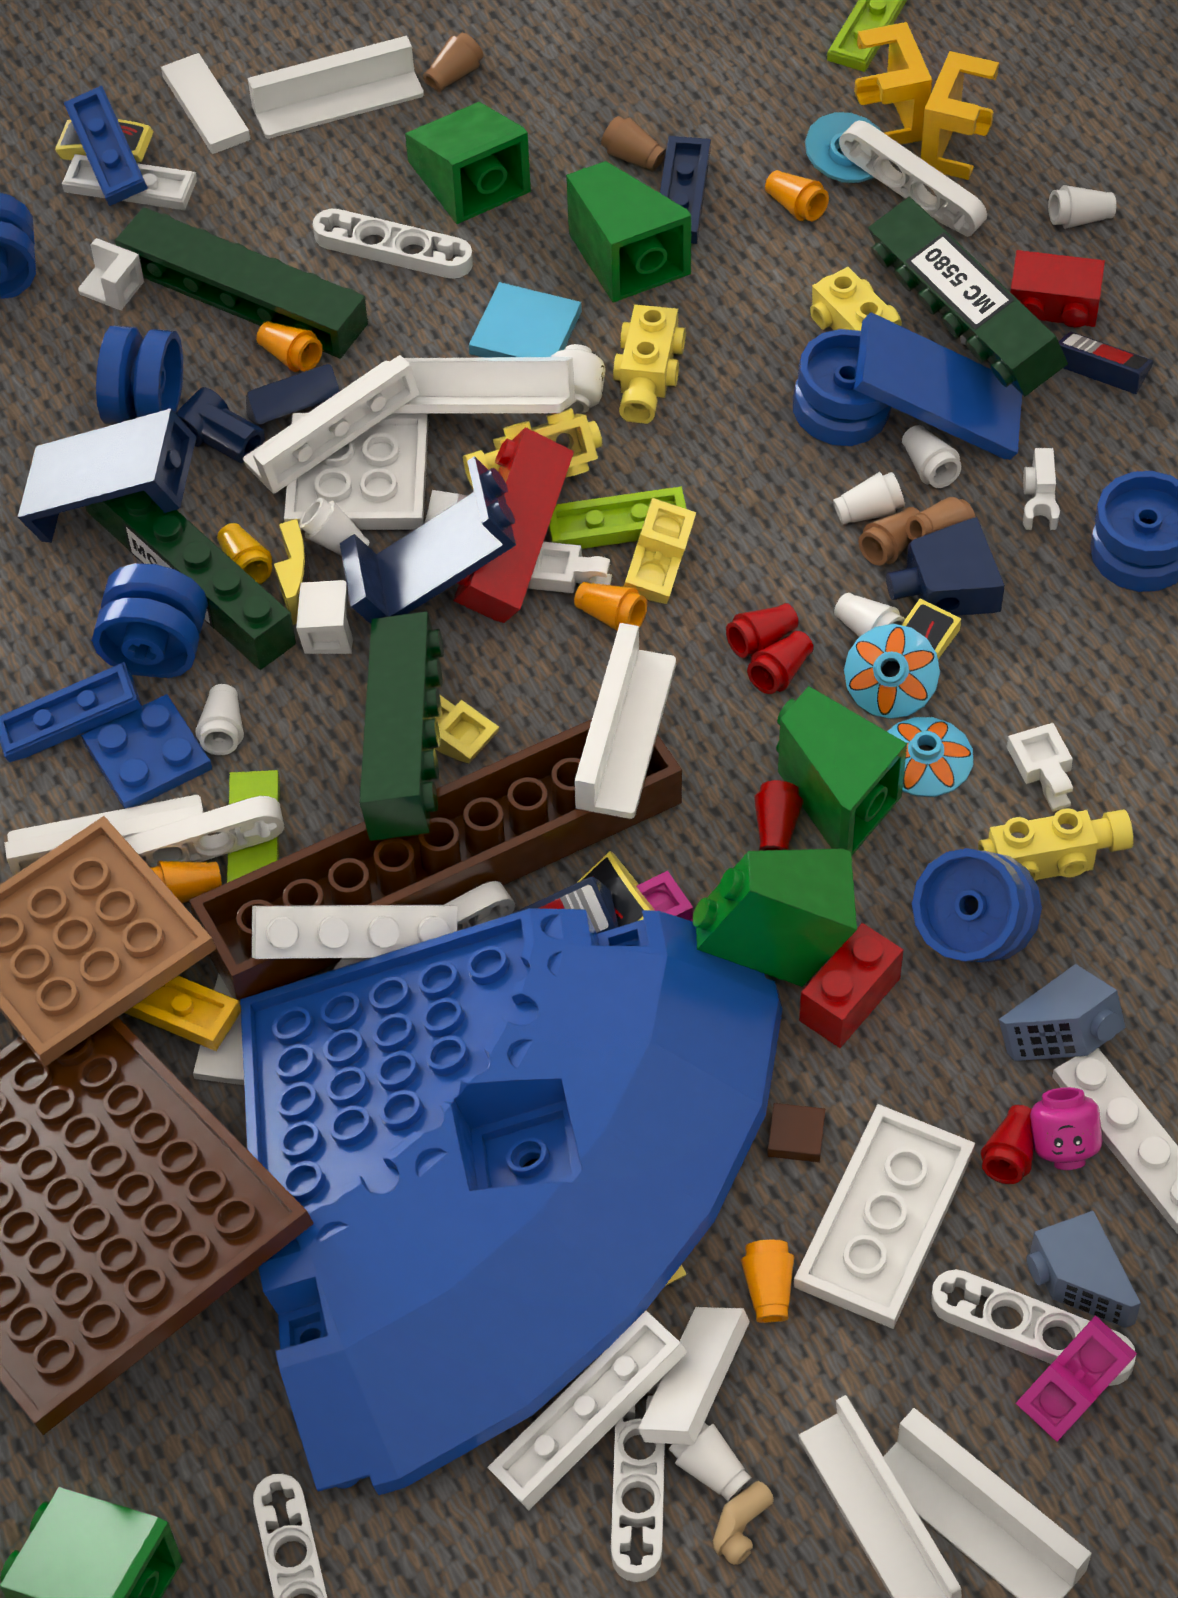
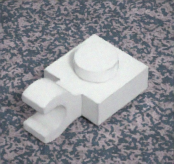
[1023,448,1060,530]
[528,541,612,593]
[1007,723,1073,812]

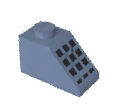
[999,964,1126,1061]
[1026,1211,1141,1328]

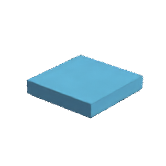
[469,282,582,358]

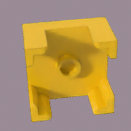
[854,22,932,145]
[921,51,999,180]

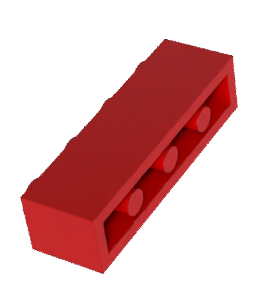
[453,427,574,623]

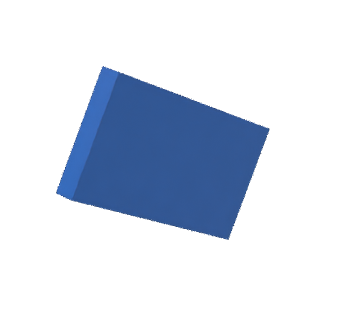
[854,312,1022,460]

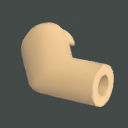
[713,1481,774,1565]

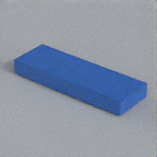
[64,85,148,206]
[0,662,142,763]

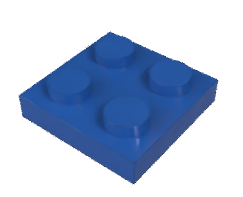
[81,694,212,809]

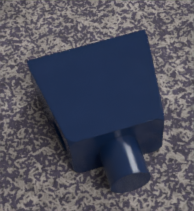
[886,517,1005,616]

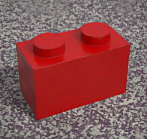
[1010,250,1105,328]
[799,923,904,1048]

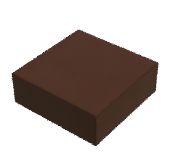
[768,1103,826,1163]

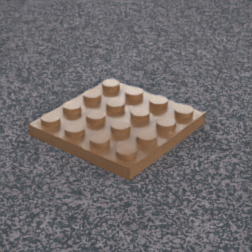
[0,816,216,1066]

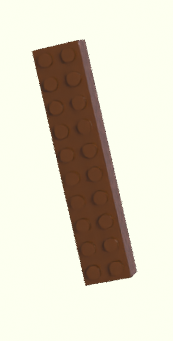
[189,719,682,1007]

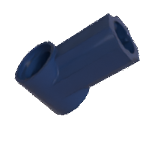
[176,387,265,464]

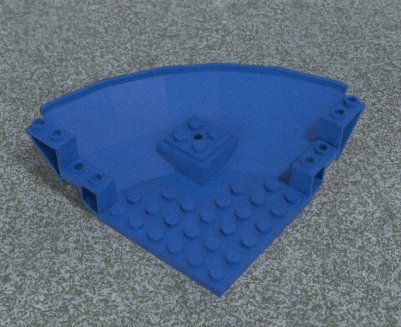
[240,908,783,1495]

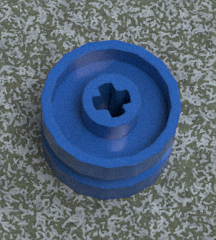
[0,193,36,299]
[96,325,183,425]
[793,329,892,446]
[1090,471,1178,592]
[91,563,208,678]
[912,848,1042,963]

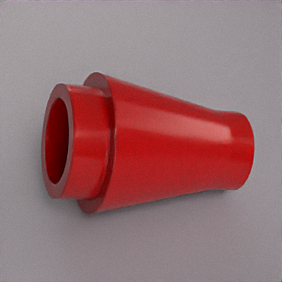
[726,603,799,658]
[747,631,814,694]
[754,780,803,851]
[981,1105,1034,1184]

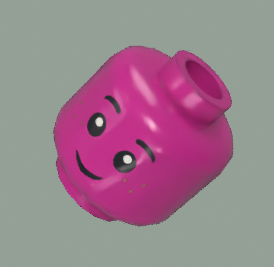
[1030,1087,1103,1170]

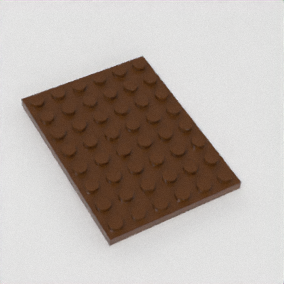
[0,1017,314,1435]

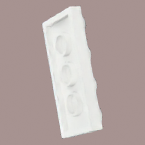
[794,1104,975,1329]

